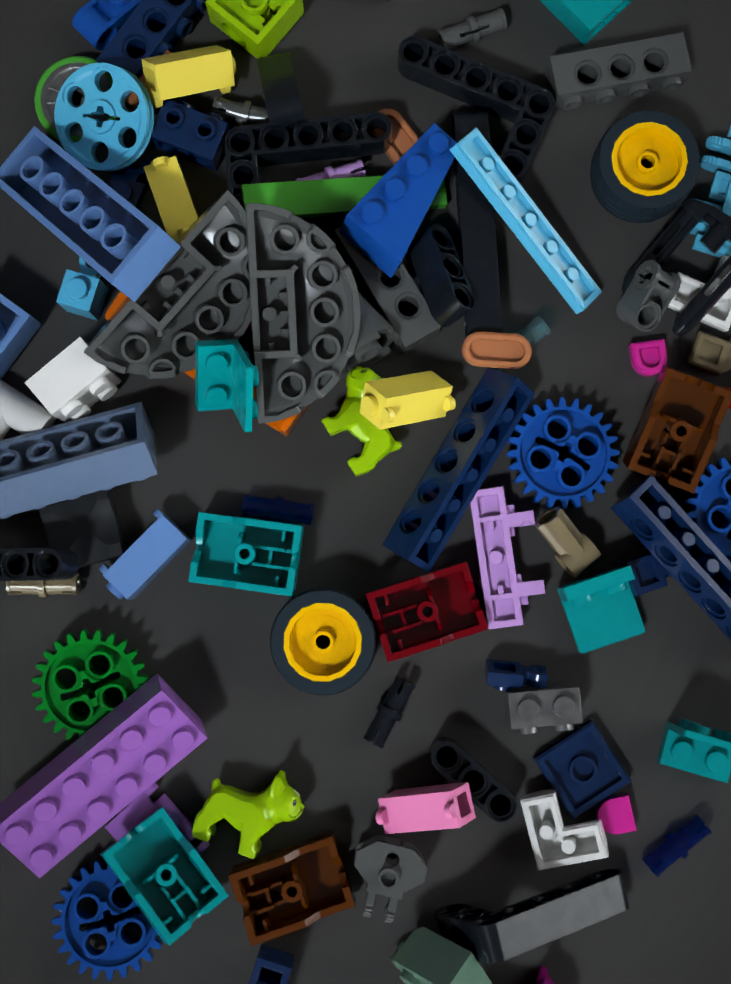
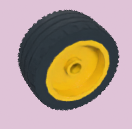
[590,110,700,223]
[270,588,376,696]

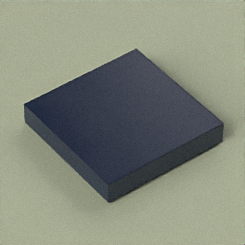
[533,720,631,819]

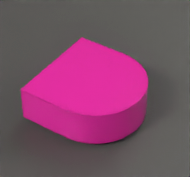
[628,339,667,377]
[596,793,637,835]

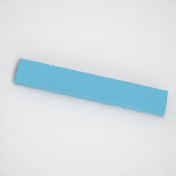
[450,127,602,314]

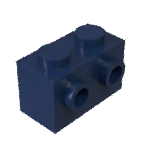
[151,99,230,172]

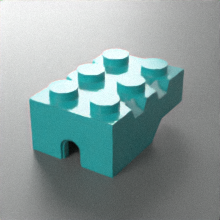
[188,512,304,596]
[100,807,229,946]

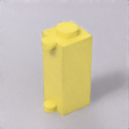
[141,45,236,108]
[143,156,199,242]
[359,370,456,430]

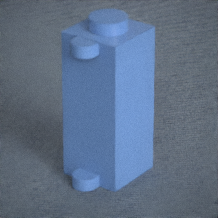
[99,508,192,600]

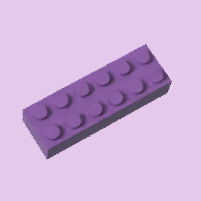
[0,673,208,878]

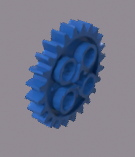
[505,397,620,510]
[683,458,731,562]
[51,859,163,981]

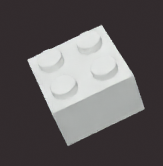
[24,337,122,423]

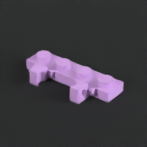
[470,486,546,629]

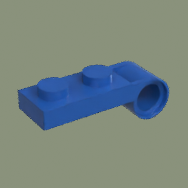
[72,0,142,51]

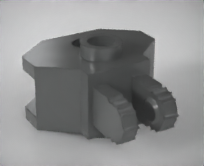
[354,834,428,923]

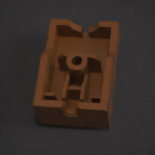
[622,365,731,493]
[228,831,356,946]

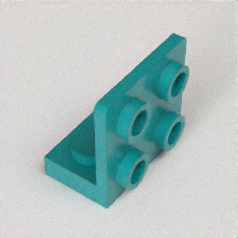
[195,339,259,432]
[556,565,645,654]
[656,718,731,783]

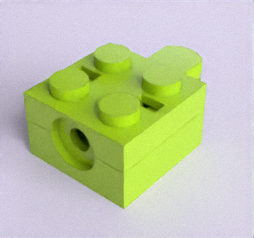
[205,0,304,59]

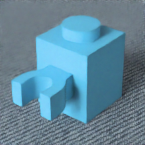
[56,257,109,321]

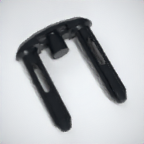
[621,199,731,336]

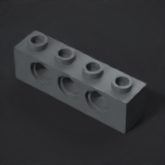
[545,32,692,110]
[335,227,441,354]

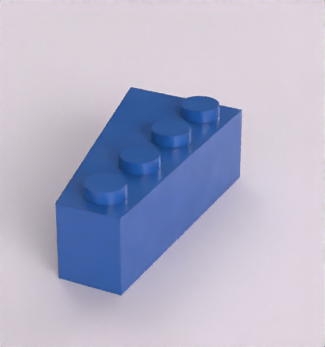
[339,123,457,278]

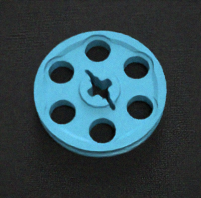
[54,63,154,171]

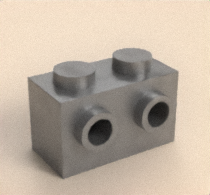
[503,683,583,734]

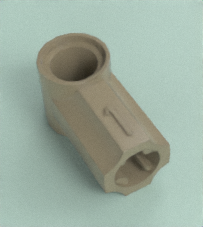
[534,506,601,578]

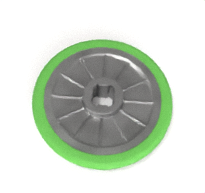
[34,56,118,143]

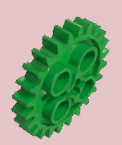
[32,628,149,740]

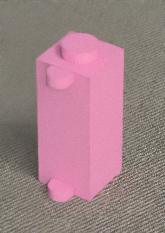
[375,782,476,834]

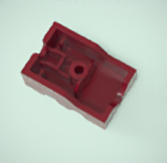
[366,562,488,662]

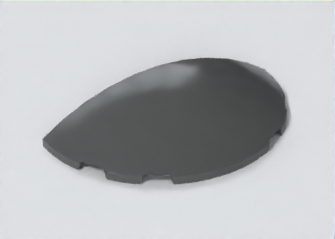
[84,190,251,379]
[246,203,361,424]

